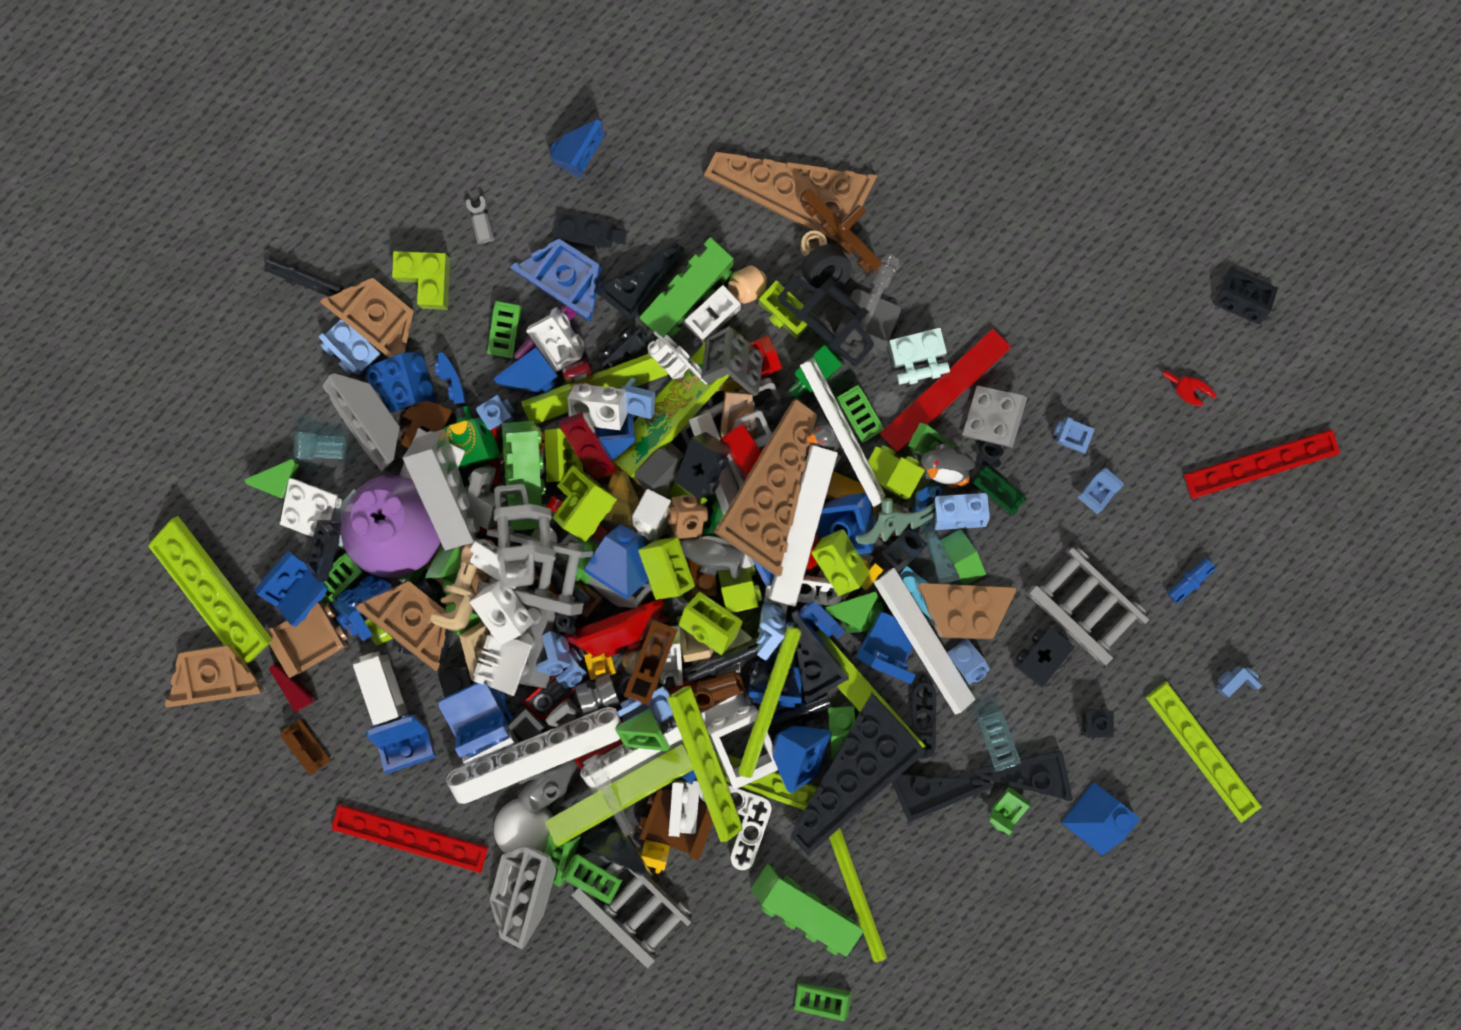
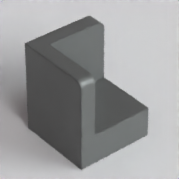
[508,707,547,741]

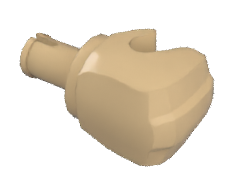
[430,562,477,630]

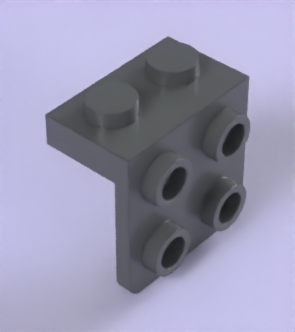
[835,289,901,356]

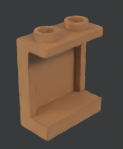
[267,601,349,678]

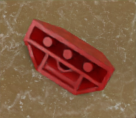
[562,599,664,658]

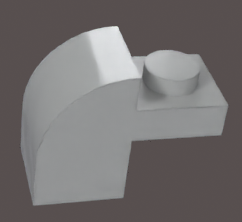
[465,464,507,529]

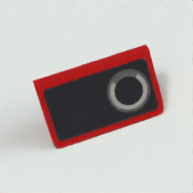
[524,668,579,720]

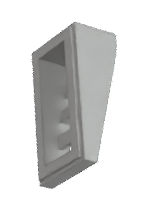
[546,699,581,727]

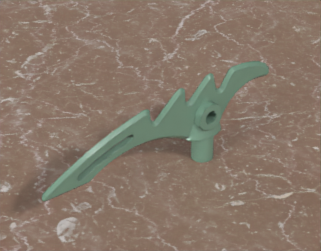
[855,498,936,544]

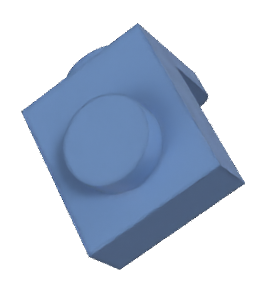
[621,378,655,419]
[476,395,515,430]
[1054,417,1095,454]
[1078,468,1124,514]
[536,631,572,676]
[947,639,990,685]
[556,647,587,689]
[1215,667,1262,697]

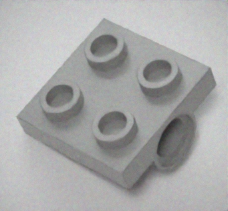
[962,386,1027,448]

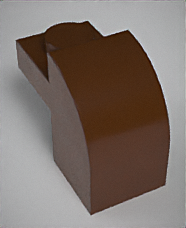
[401,401,455,448]

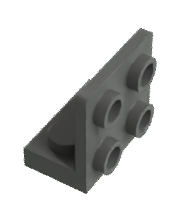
[701,327,763,396]

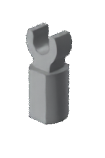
[466,196,494,244]

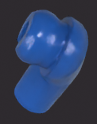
[911,484,942,517]

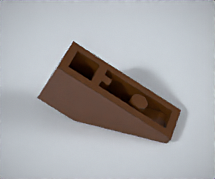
[624,620,678,706]

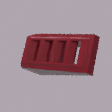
[563,358,593,384]
[269,663,318,712]

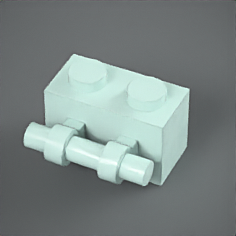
[887,328,950,385]

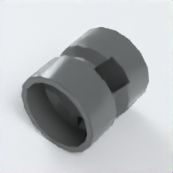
[575,673,621,715]

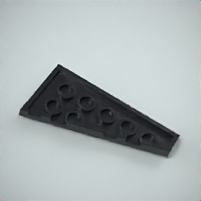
[790,692,926,856]

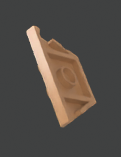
[320,278,414,358]
[355,581,448,671]
[917,583,1016,640]
[165,644,264,708]

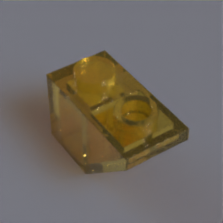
[602,470,640,530]

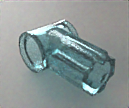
[293,432,347,460]

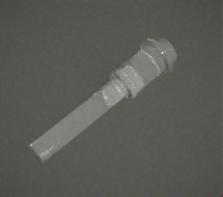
[859,254,900,332]
[583,755,634,837]

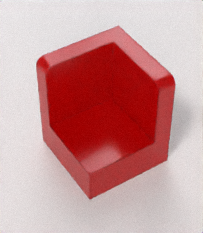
[749,335,782,377]

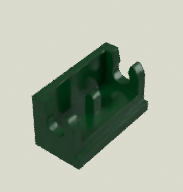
[970,465,1027,517]

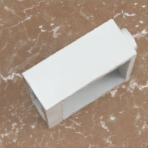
[353,651,408,725]
[706,705,778,790]

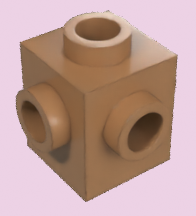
[667,495,707,538]

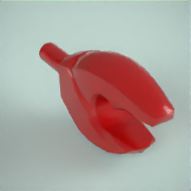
[1162,370,1217,406]

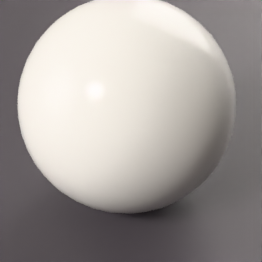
[494,798,553,853]

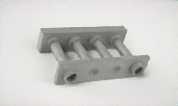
[477,526,593,615]
[1026,548,1149,666]
[572,863,692,968]

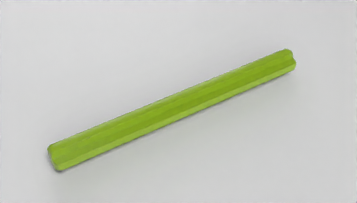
[738,626,801,778]
[829,828,887,962]

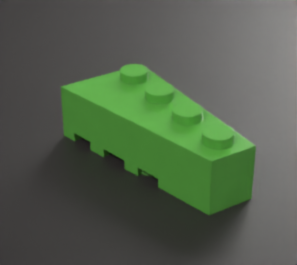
[640,237,733,339]
[502,421,546,531]
[751,864,864,957]

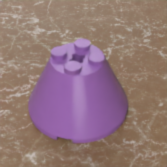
[340,475,441,578]

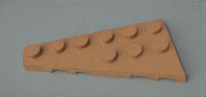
[704,152,878,244]
[714,400,817,577]

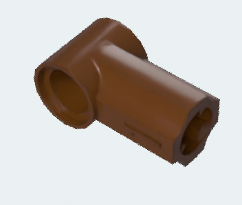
[692,671,744,711]

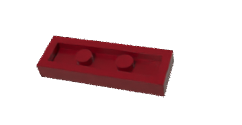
[559,411,617,480]

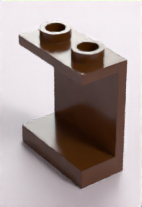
[638,787,713,861]

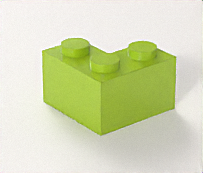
[392,251,450,310]
[867,445,925,500]
[552,465,617,542]
[718,565,762,613]

